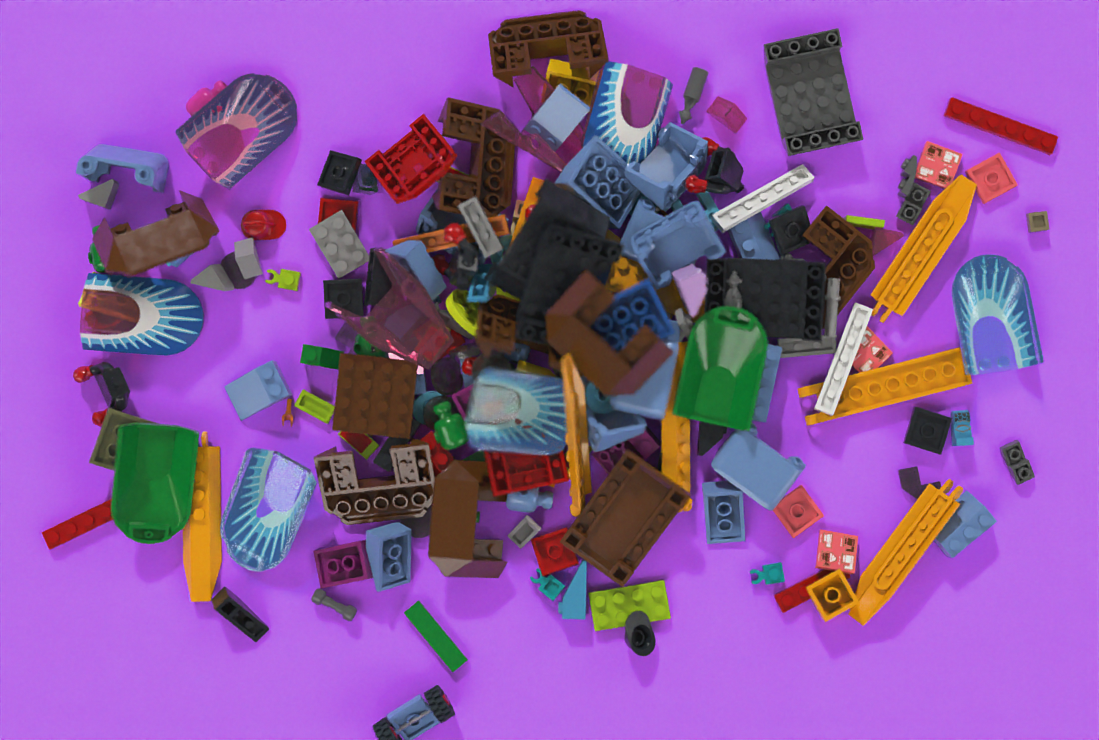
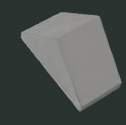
[78,179,119,210]
[234,237,263,279]
[190,264,234,291]
[507,514,541,549]

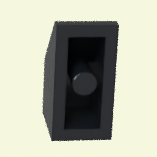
[697,421,727,456]

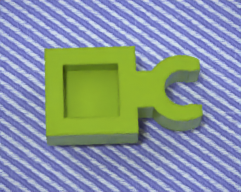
[265,269,301,291]

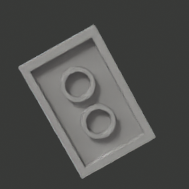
[309,210,369,279]

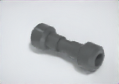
[311,588,357,622]

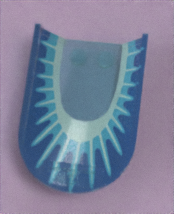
[952,254,1044,375]
[465,368,567,455]
[220,447,317,572]

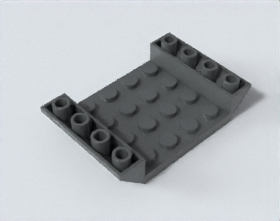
[763,28,864,156]

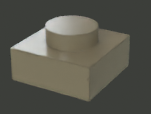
[1026,211,1050,233]

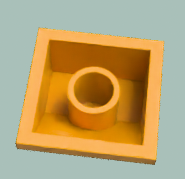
[806,568,859,622]

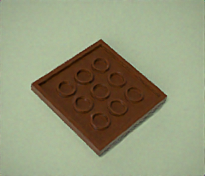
[332,353,419,439]

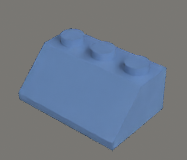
[727,212,780,259]
[382,240,447,301]
[934,490,997,558]

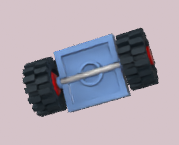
[372,685,455,740]

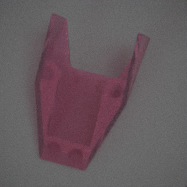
[481,66,586,173]
[325,247,454,370]

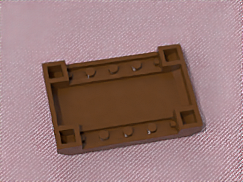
[560,449,692,587]

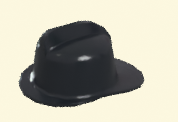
[624,610,656,656]

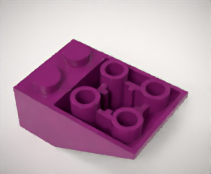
[591,425,661,474]

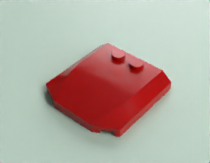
[364,114,458,204]
[483,412,569,496]

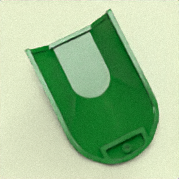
[672,306,767,432]
[111,422,199,544]

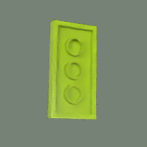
[588,580,671,631]

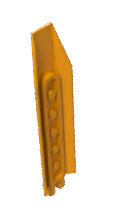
[870,174,977,323]
[661,341,692,513]
[562,353,592,517]
[183,431,222,602]
[848,479,963,626]

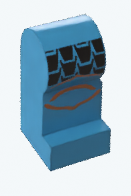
[950,410,974,446]

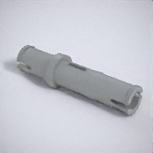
[824,278,841,337]

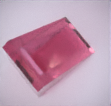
[706,96,748,134]
[870,227,904,256]

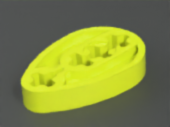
[446,289,478,336]

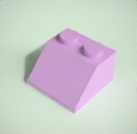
[671,264,708,317]

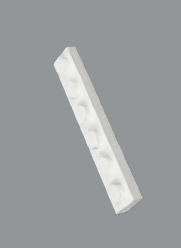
[711,164,815,233]
[814,302,873,416]

